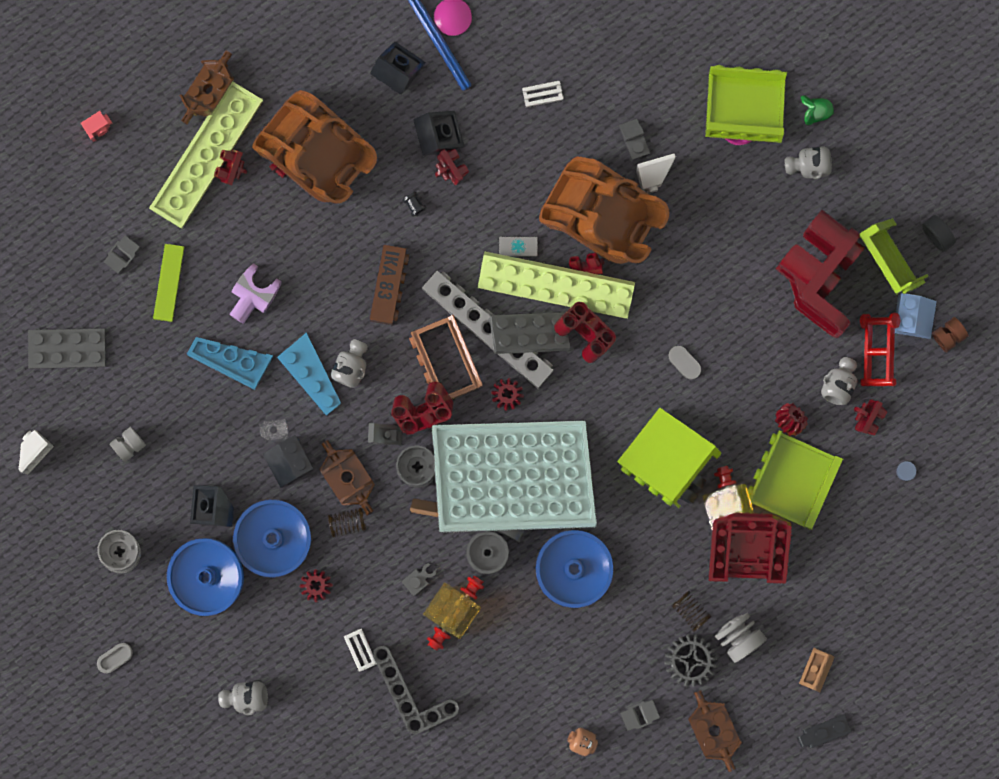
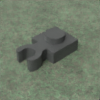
[401,563,437,596]

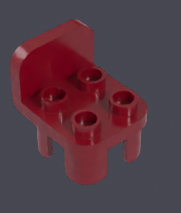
[776,209,865,338]

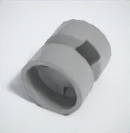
[110,426,146,462]

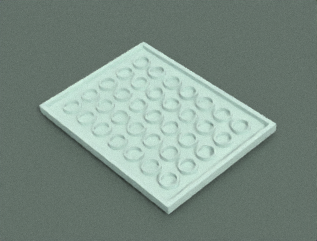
[432,421,596,532]

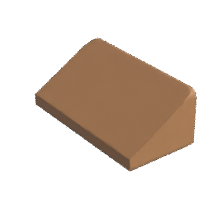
[410,499,438,517]
[799,648,835,692]

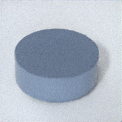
[896,461,916,481]

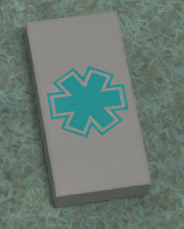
[499,237,537,257]

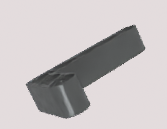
[373,646,459,734]

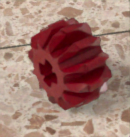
[491,378,524,411]
[775,403,808,436]
[299,569,333,602]

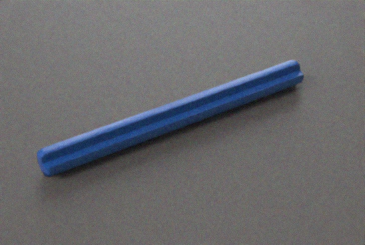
[408,0,471,90]

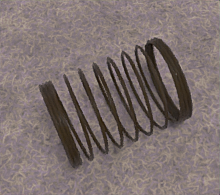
[328,508,366,538]
[671,591,712,632]

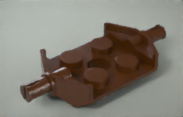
[179,50,234,125]
[320,440,375,515]
[688,690,742,772]

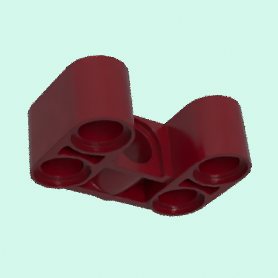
[554,301,616,363]
[391,381,453,435]

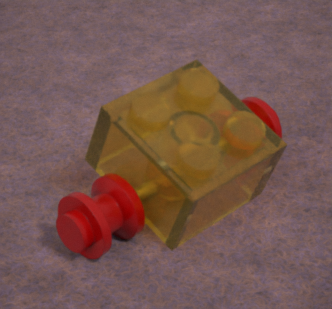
[702,466,754,529]
[423,576,484,651]

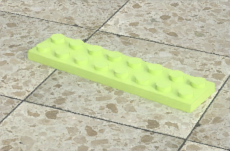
[149,82,263,229]
[478,252,635,319]

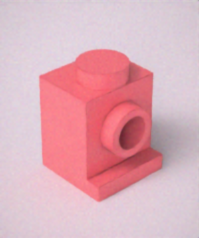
[81,111,112,142]

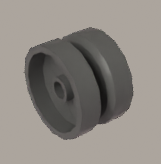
[466,531,509,574]

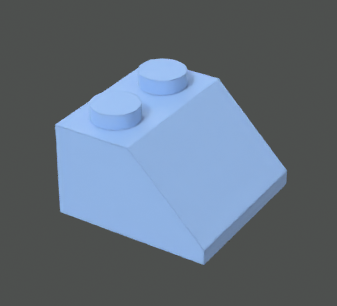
[895,293,936,339]

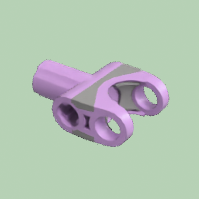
[229,264,281,324]

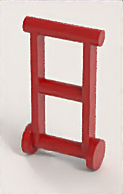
[860,313,901,386]

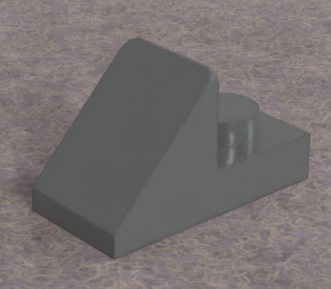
[619,119,650,161]
[368,423,402,445]

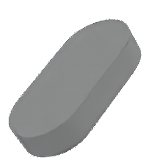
[668,346,701,379]
[97,643,133,673]

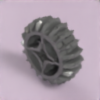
[664,635,717,687]

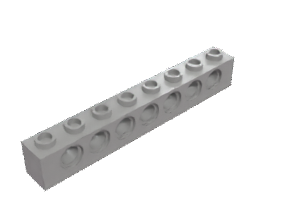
[422,271,553,389]

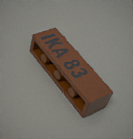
[370,245,410,325]

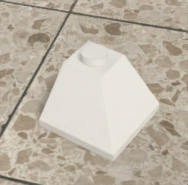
[636,154,675,194]
[19,430,54,475]

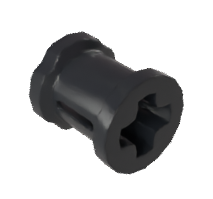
[403,191,427,217]

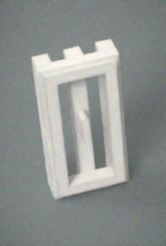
[522,81,563,107]
[344,629,376,672]

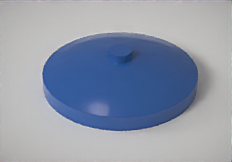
[233,500,311,577]
[536,530,613,608]
[167,538,244,616]

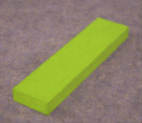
[153,244,185,322]

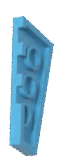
[277,333,341,416]
[187,337,273,390]

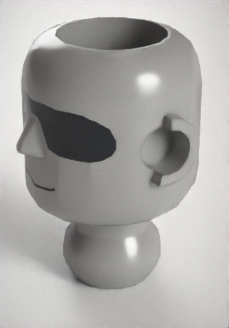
[785,146,832,179]
[331,339,368,388]
[821,357,857,405]
[219,681,268,715]

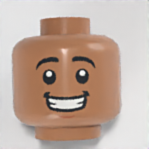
[568,728,598,756]

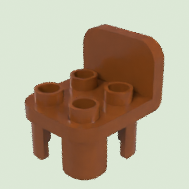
[252,90,377,203]
[539,157,669,264]

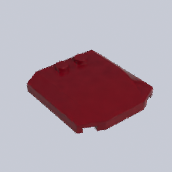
[708,513,792,584]

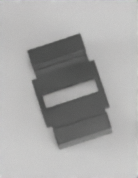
[104,235,141,275]
[620,700,660,731]

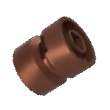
[932,317,969,353]

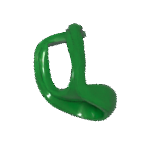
[801,95,834,125]

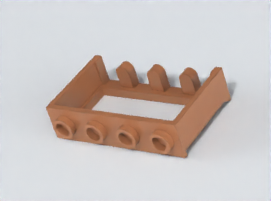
[409,315,483,399]

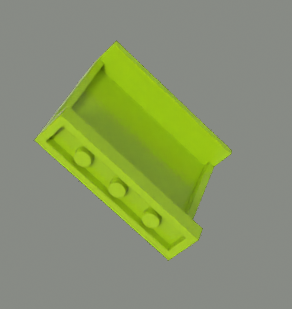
[705,65,787,143]
[859,218,929,294]
[617,408,722,508]
[745,430,843,530]

